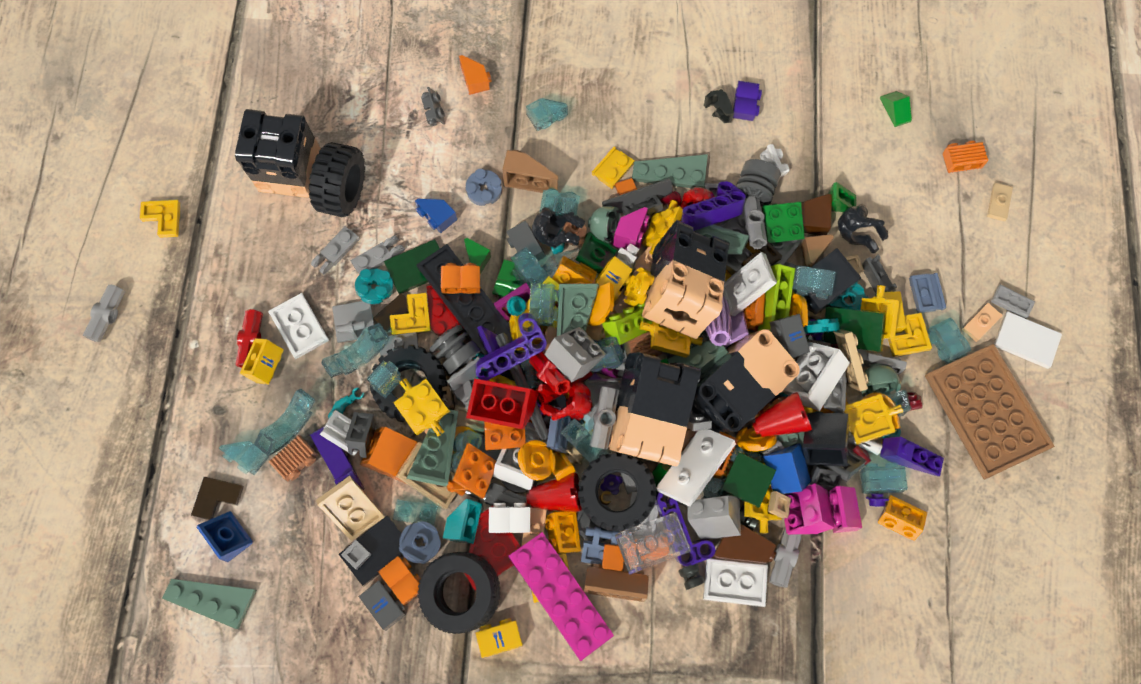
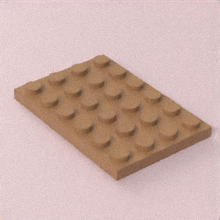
[925,344,1055,480]

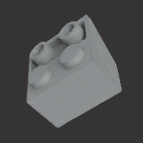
[544,327,606,382]

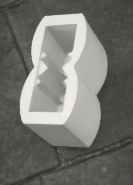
[489,503,530,533]

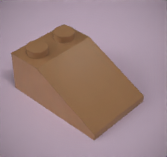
[502,150,558,196]

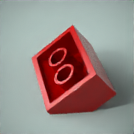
[466,378,538,429]

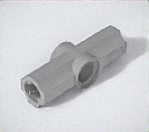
[744,196,767,249]
[83,284,125,342]
[590,387,619,450]
[769,527,802,588]

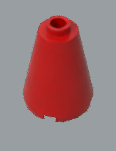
[752,392,812,437]
[526,472,582,512]

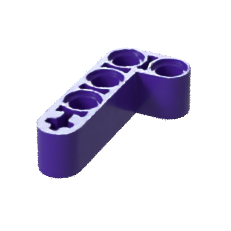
[681,181,746,231]
[475,313,547,381]
[310,426,365,490]
[655,491,715,566]

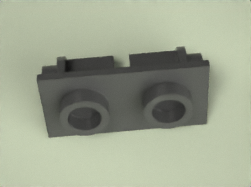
[421,87,445,126]

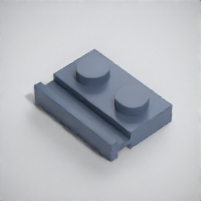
[909,273,946,313]
[547,407,571,453]

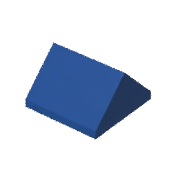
[763,443,811,494]
[196,511,253,562]

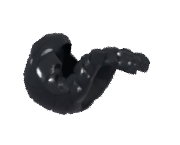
[838,204,889,253]
[532,207,585,248]

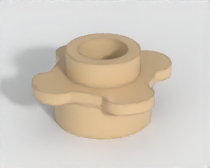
[566,447,584,465]

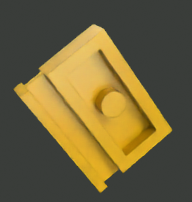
[592,146,635,189]

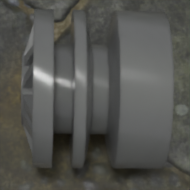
[736,159,781,206]
[429,325,481,376]

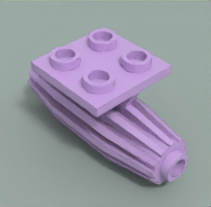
[705,294,749,348]

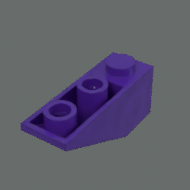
[880,437,944,477]

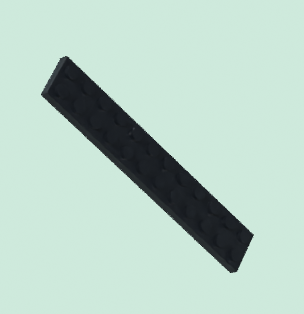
[416,244,584,435]

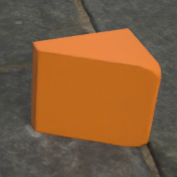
[602,544,625,571]

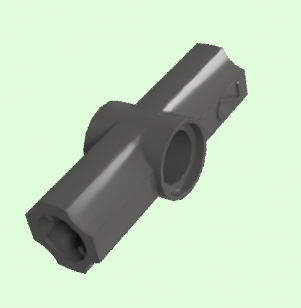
[465,483,526,507]

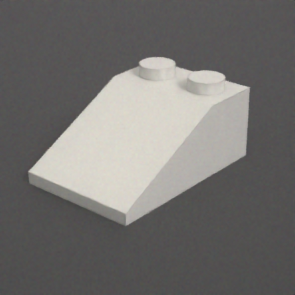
[493,422,549,490]

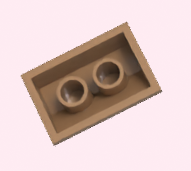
[584,564,649,602]

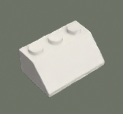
[782,342,850,411]

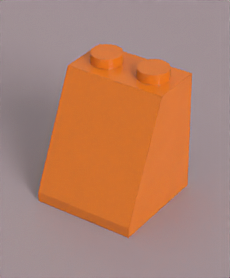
[359,427,417,484]

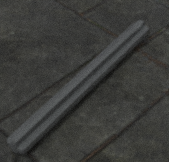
[496,333,549,441]

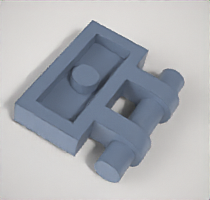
[581,526,627,565]

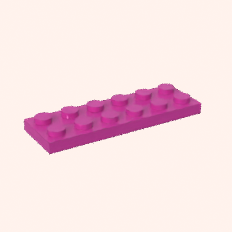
[508,532,614,661]

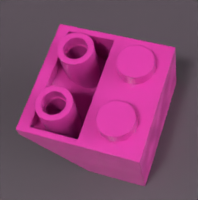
[613,207,650,250]
[784,483,835,535]
[828,486,862,533]

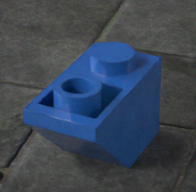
[415,199,457,233]

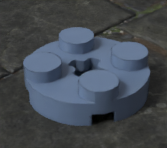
[465,169,502,206]
[399,521,441,564]

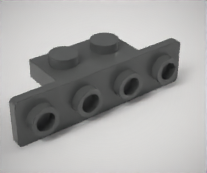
[602,179,673,216]

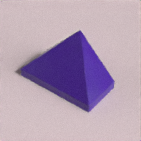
[477,326,500,367]

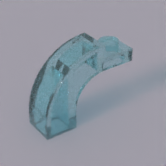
[321,323,390,378]
[254,388,315,456]
[560,418,609,478]

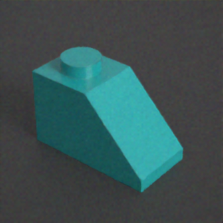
[443,499,482,544]

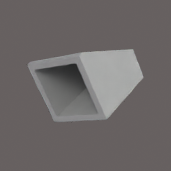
[687,496,741,540]

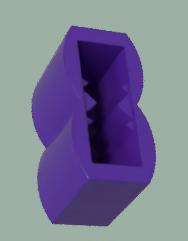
[733,80,762,121]

